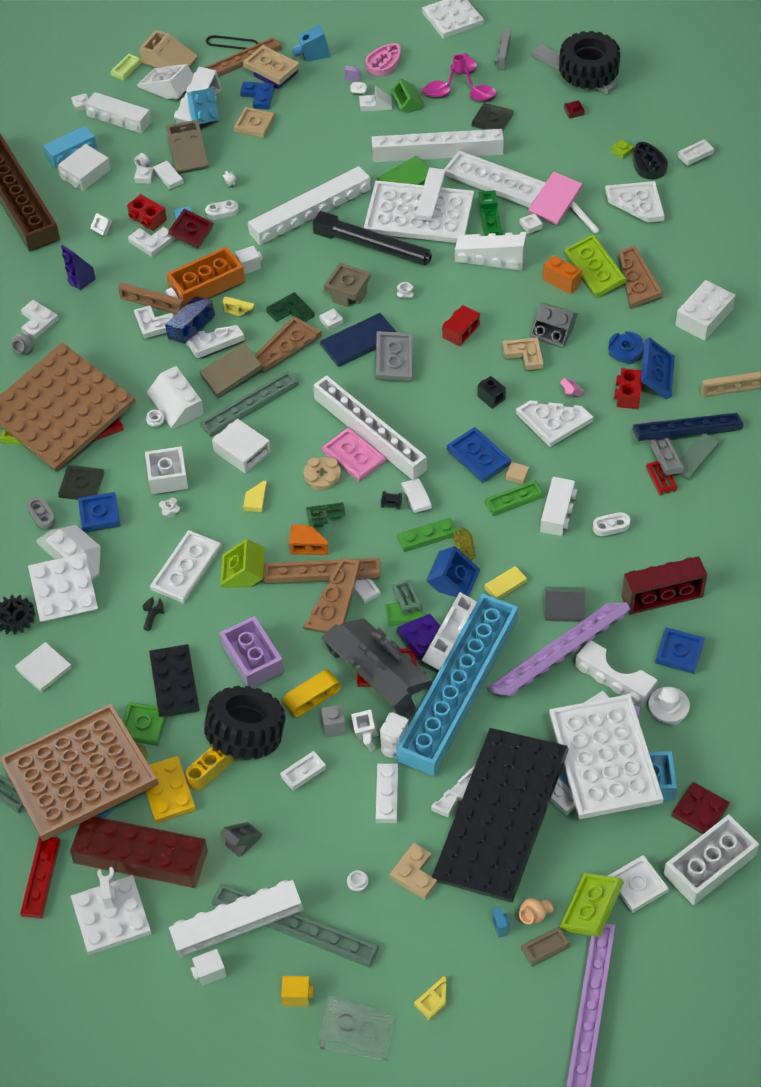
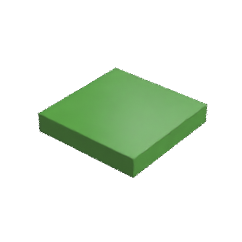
[122,702,167,746]

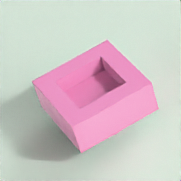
[560,378,585,397]

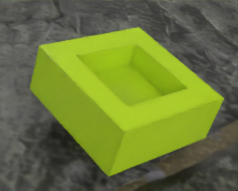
[611,139,634,159]

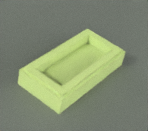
[110,54,142,81]

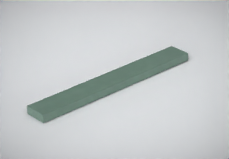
[212,883,379,968]

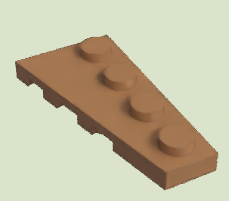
[619,245,663,309]
[254,316,322,372]
[303,558,361,633]

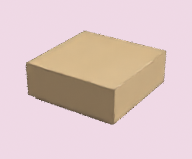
[505,462,529,484]

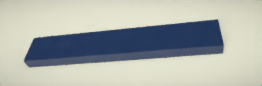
[632,413,744,441]

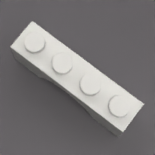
[422,592,477,670]
[575,641,658,707]

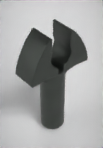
[143,597,164,631]

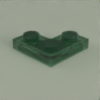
[266,292,315,322]
[306,502,346,528]

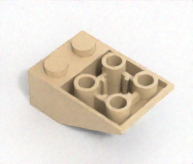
[140,30,198,68]

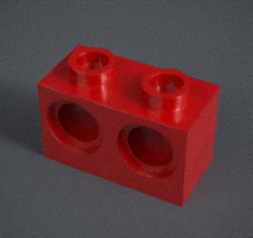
[127,194,167,231]
[614,368,642,409]

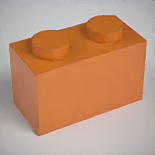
[543,255,582,294]

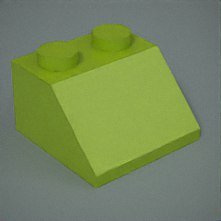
[220,538,265,587]

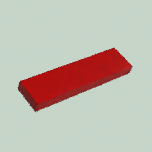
[20,836,61,919]

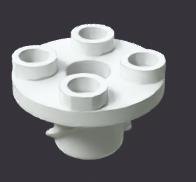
[648,687,690,725]

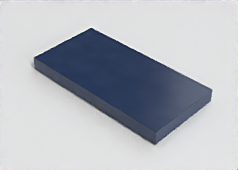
[320,313,397,367]

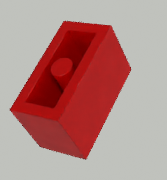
[442,305,480,347]

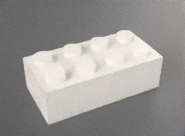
[664,814,759,906]

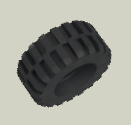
[559,31,621,89]
[204,686,286,760]

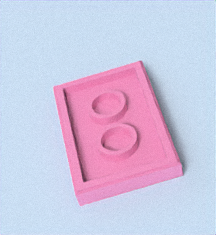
[528,171,583,226]
[321,427,386,482]

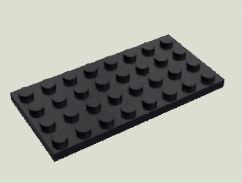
[432,728,569,903]

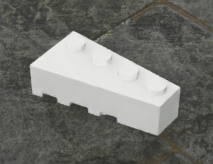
[174,67,222,125]
[455,232,527,271]

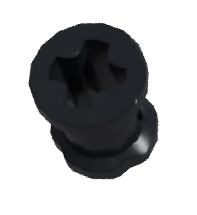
[381,491,402,510]

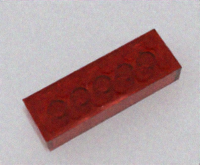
[70,817,208,888]

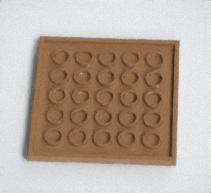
[0,342,136,472]
[0,704,159,842]

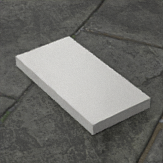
[150,530,222,603]

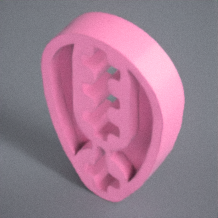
[365,43,401,77]

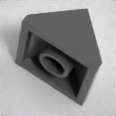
[545,586,586,622]

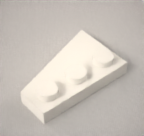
[182,325,245,359]

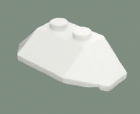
[36,525,101,580]

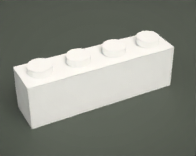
[85,92,151,134]

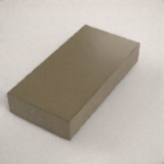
[521,927,570,967]

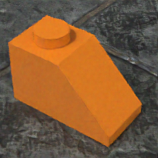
[289,524,329,555]

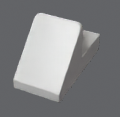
[359,86,392,112]

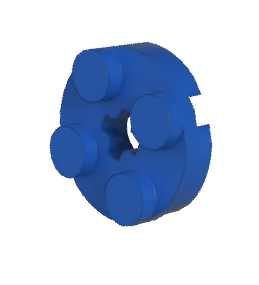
[609,331,644,365]

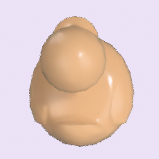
[519,898,554,924]

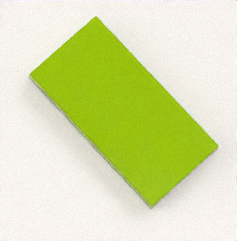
[564,234,627,298]

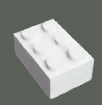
[675,280,736,341]

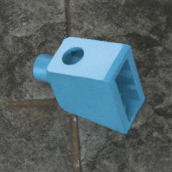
[292,25,331,61]

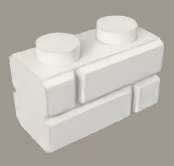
[380,712,408,759]

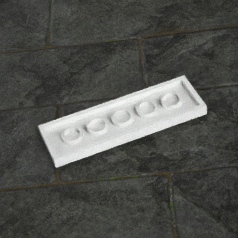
[444,150,546,208]

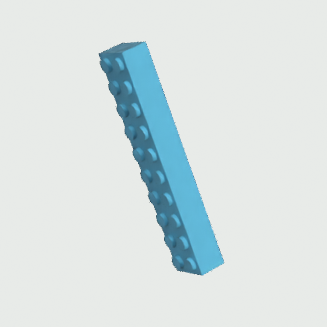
[396,593,518,777]

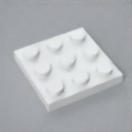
[422,0,484,39]
[28,553,98,623]
[71,875,152,956]

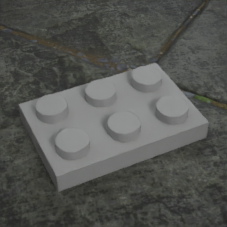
[376,331,412,381]

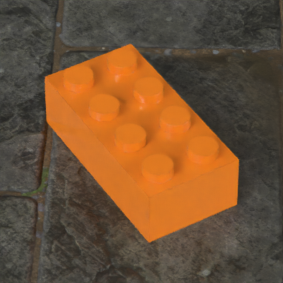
[166,246,245,309]

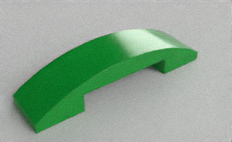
[479,190,503,236]

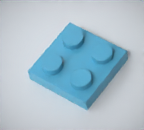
[187,87,219,124]

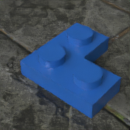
[240,81,275,110]

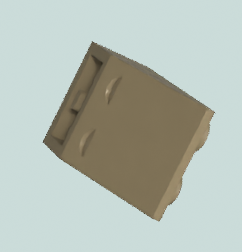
[166,120,209,173]

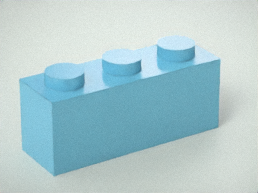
[43,126,97,168]

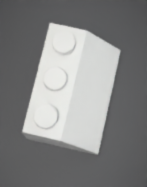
[147,366,204,429]

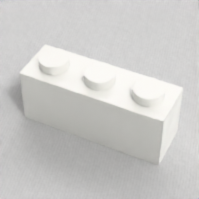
[540,477,577,536]

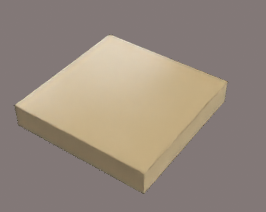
[234,107,275,138]

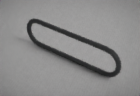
[206,35,258,50]

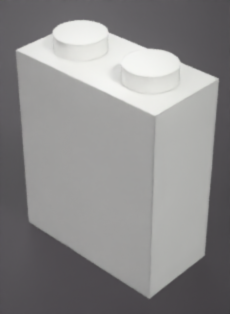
[58,144,111,191]
[212,418,271,474]

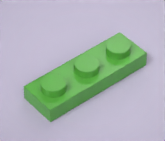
[397,517,458,552]

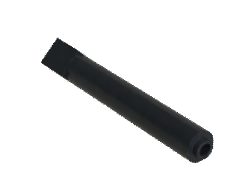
[313,211,432,266]

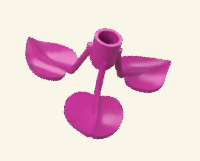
[421,53,497,101]

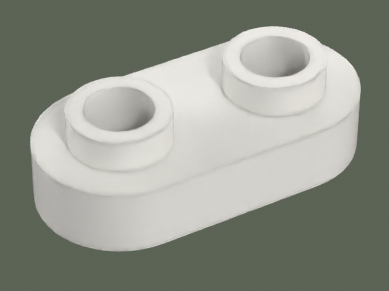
[205,200,239,220]
[593,512,630,536]

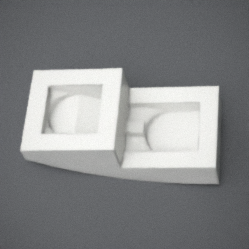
[401,478,432,513]

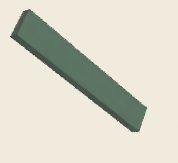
[200,371,299,437]

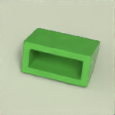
[391,78,425,112]

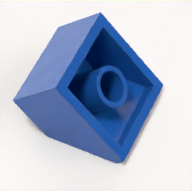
[426,546,480,598]

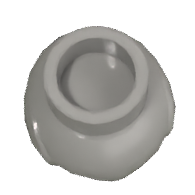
[11,334,34,355]

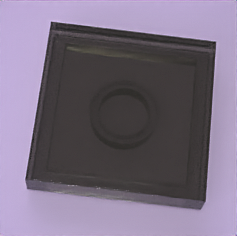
[472,102,514,132]
[58,465,105,500]

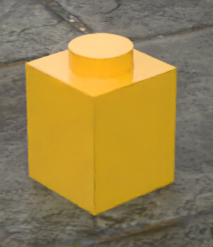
[281,976,314,1007]

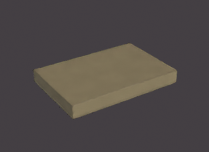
[200,342,263,398]

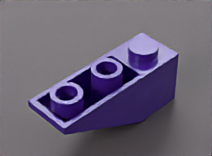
[61,244,95,290]

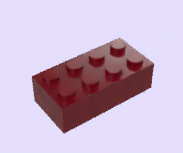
[621,556,708,615]

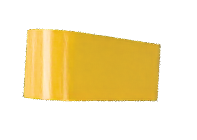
[282,669,341,717]
[186,746,236,791]

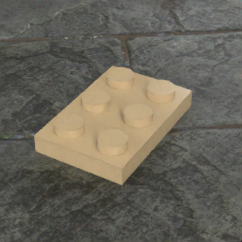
[243,45,300,85]

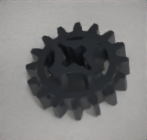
[0,595,35,634]

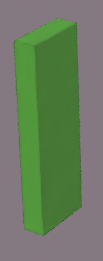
[485,480,544,516]

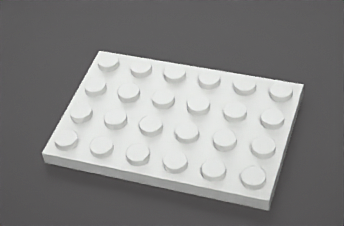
[364,181,474,243]
[549,694,663,819]

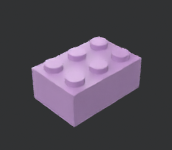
[219,616,284,688]

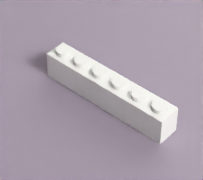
[169,880,304,958]

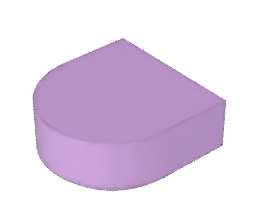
[344,66,361,82]

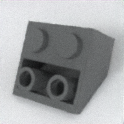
[530,303,578,347]

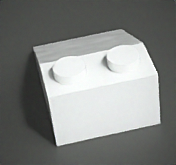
[137,64,193,99]

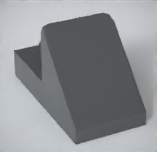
[221,822,263,857]

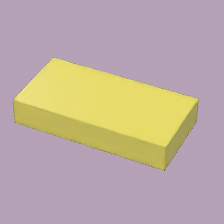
[484,566,527,599]

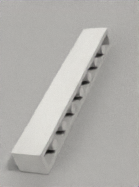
[372,129,504,162]
[248,166,371,245]
[313,375,427,480]

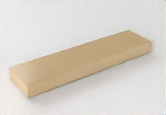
[700,371,761,397]

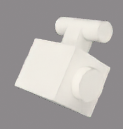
[351,709,379,752]

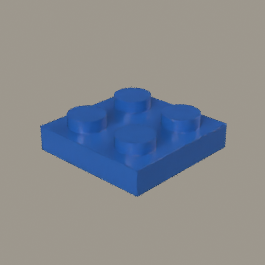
[78,492,120,532]
[655,627,705,674]

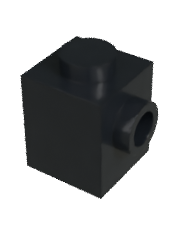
[477,376,506,409]

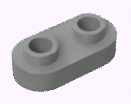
[27,497,55,529]

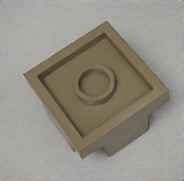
[324,263,371,307]

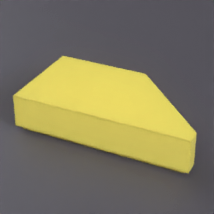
[222,296,255,316]
[243,481,267,512]
[414,976,446,1021]

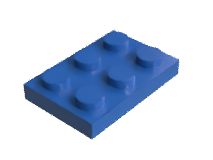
[641,337,675,399]
[447,427,511,483]

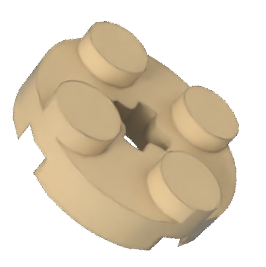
[304,457,341,491]

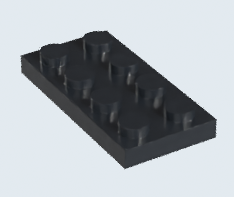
[149,644,200,717]

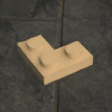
[502,337,543,370]
[389,842,437,900]

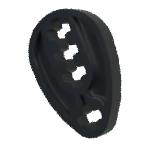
[633,142,668,180]

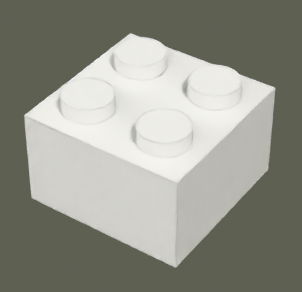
[145,446,188,494]

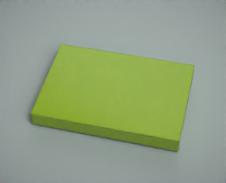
[559,873,624,937]

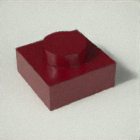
[564,100,585,119]

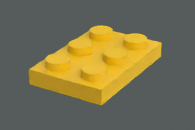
[145,756,196,824]

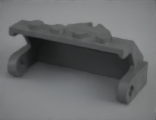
[321,618,432,719]

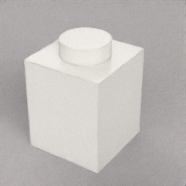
[235,246,263,274]
[190,949,227,987]

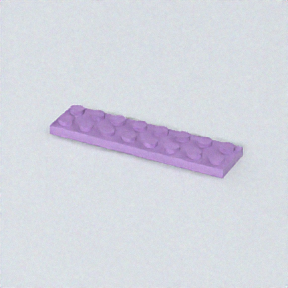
[487,602,630,696]

